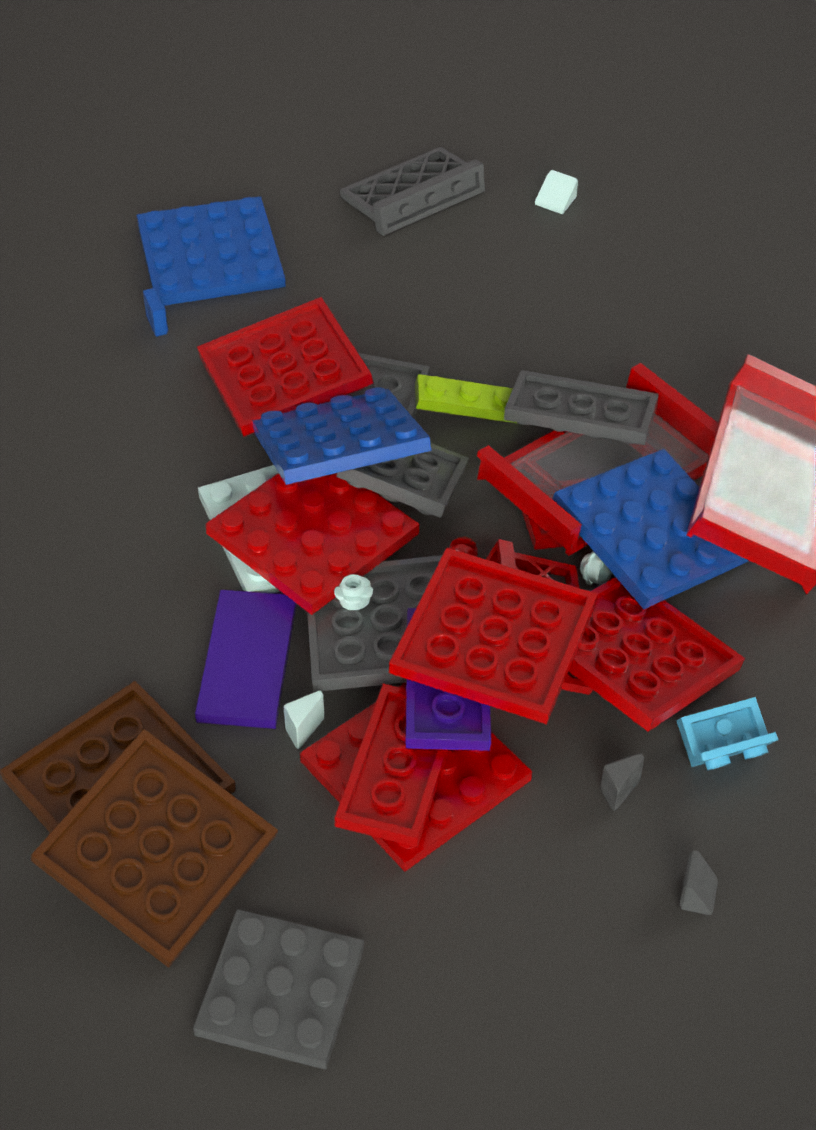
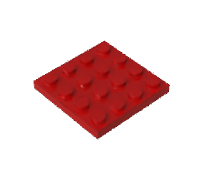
[197,297,374,437]
[206,473,420,615]
[389,547,598,724]
[569,577,745,732]
[300,682,532,872]

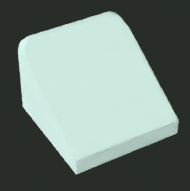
[535,170,578,214]
[284,690,324,749]

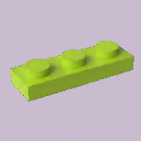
[415,374,518,424]

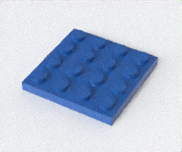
[136,196,286,306]
[252,387,431,485]
[552,449,749,609]

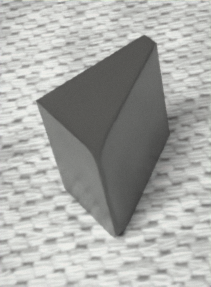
[600,753,644,811]
[679,850,718,915]

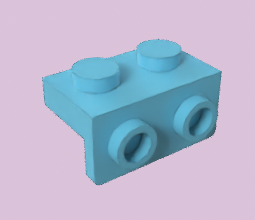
[676,697,778,770]

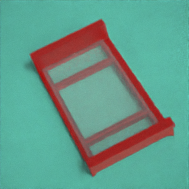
[686,354,816,595]
[477,363,733,556]

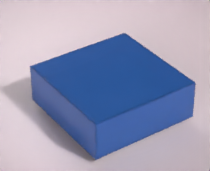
[143,288,168,337]

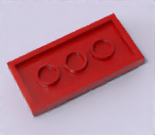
[335,683,449,847]

